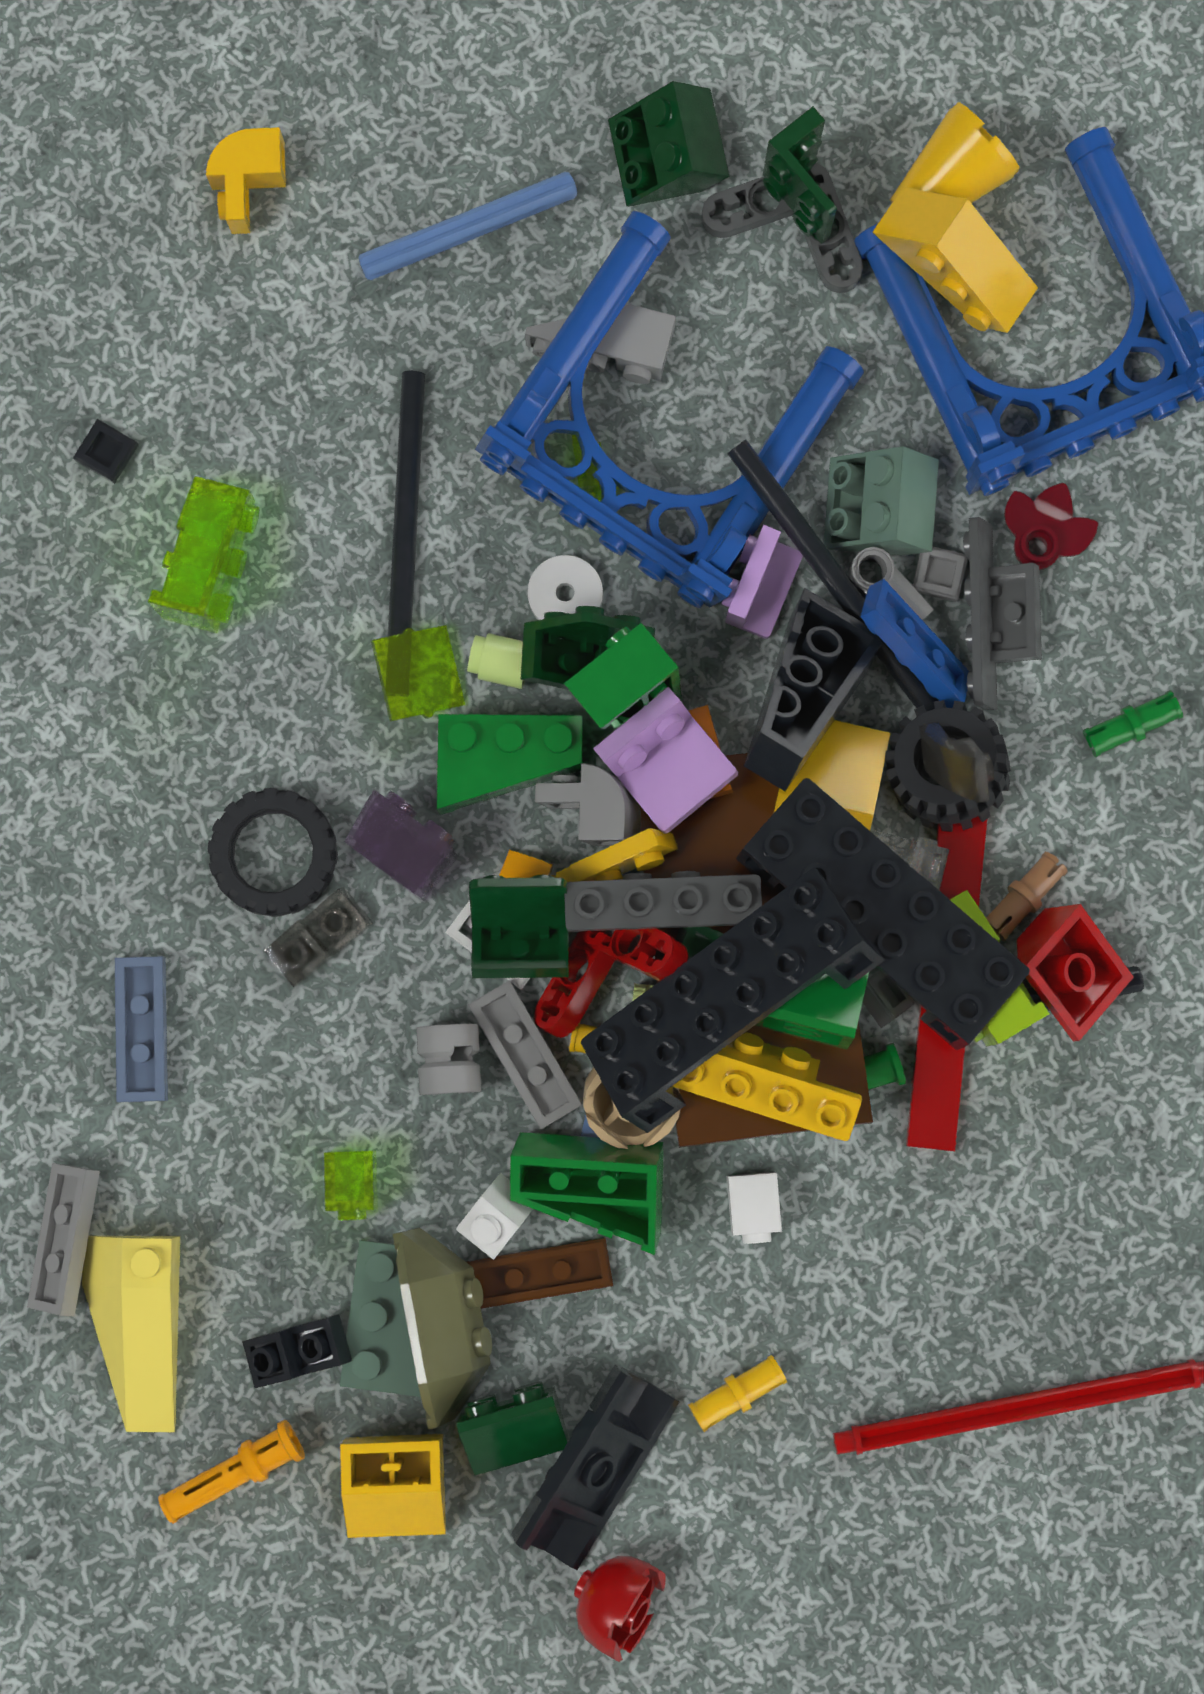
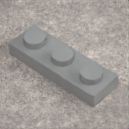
[468,980,582,1129]
[27,1163,100,1316]

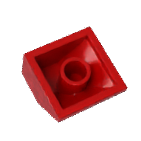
[1017,904,1134,1042]

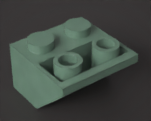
[824,446,939,556]

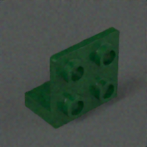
[763,106,837,244]

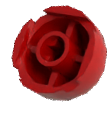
[574,1556,666,1662]

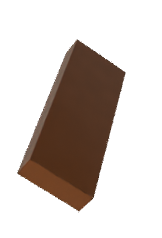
[465,1238,613,1309]

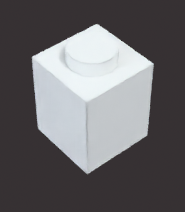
[726,1172,782,1244]
[456,1173,533,1260]

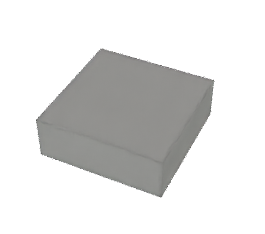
[912,546,967,602]

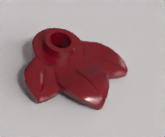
[1004,483,1098,570]

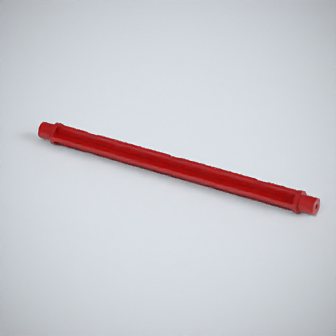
[833,1359,1204,1455]

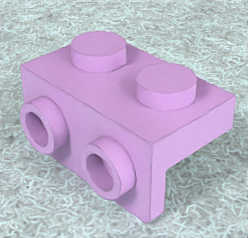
[721,525,803,639]

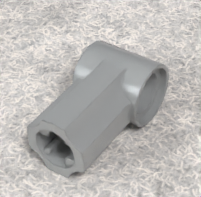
[848,547,934,620]

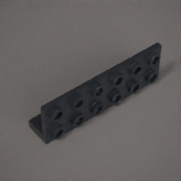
[736,778,1030,1050]
[581,868,885,1133]

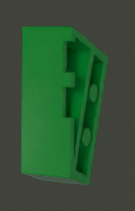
[564,623,682,729]

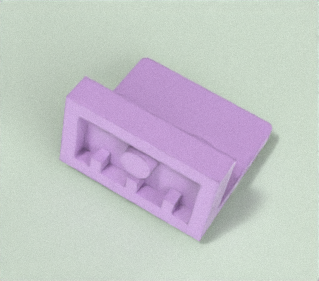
[593,687,738,834]

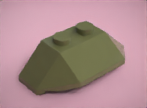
[393,1228,492,1429]

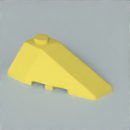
[82,1235,180,1432]

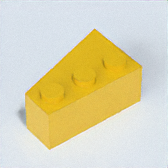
[872,187,1038,333]

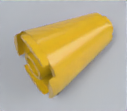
[890,102,1020,203]

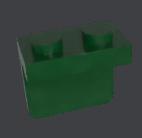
[520,606,655,690]
[469,874,569,979]

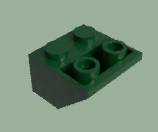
[608,81,730,207]
[456,1381,569,1476]

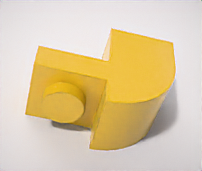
[206,127,286,234]

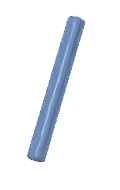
[359,172,577,280]

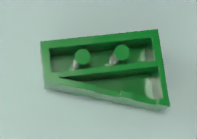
[437,714,583,815]
[510,1132,664,1255]

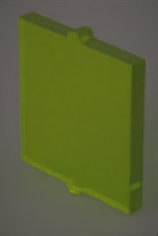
[371,625,465,722]

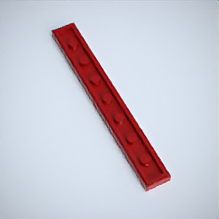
[906,767,988,1152]

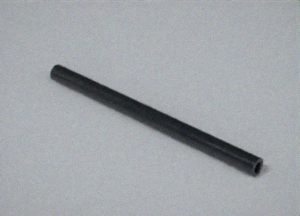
[384,370,425,697]
[727,439,939,712]

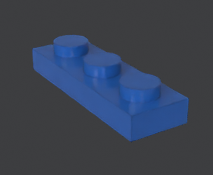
[860,579,969,708]

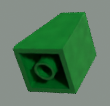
[755,972,869,1050]

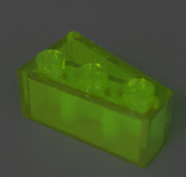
[148,476,260,633]

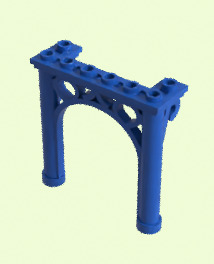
[854,127,1204,496]
[475,211,864,608]

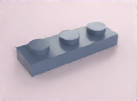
[114,956,168,1102]

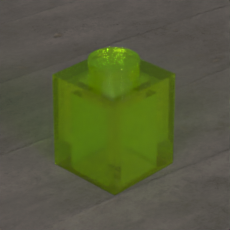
[324,1150,378,1220]

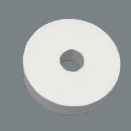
[528,555,603,620]

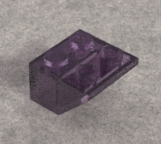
[344,790,458,902]

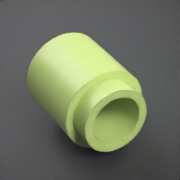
[467,633,525,689]

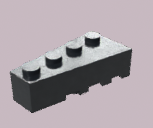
[744,588,884,792]

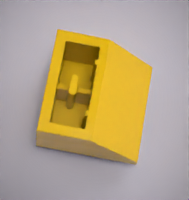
[340,1434,446,1538]

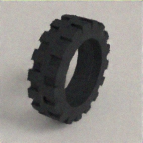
[208,788,338,917]

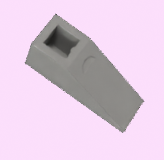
[525,304,676,384]

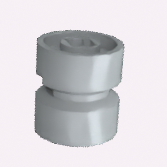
[416,1024,481,1095]

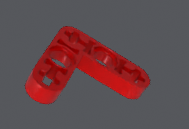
[534,929,688,1038]

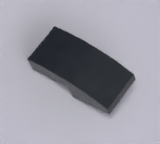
[242,1314,352,1388]

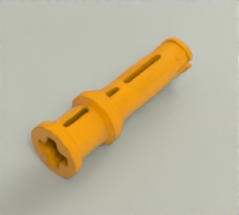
[158,1420,305,1524]

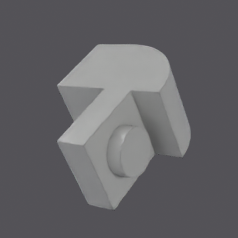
[535,764,641,846]

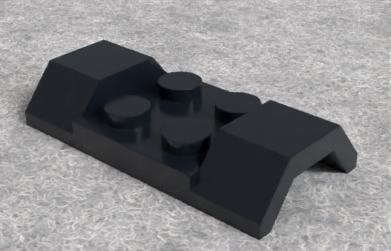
[511,1364,680,1570]

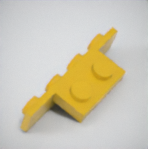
[673,1032,862,1141]

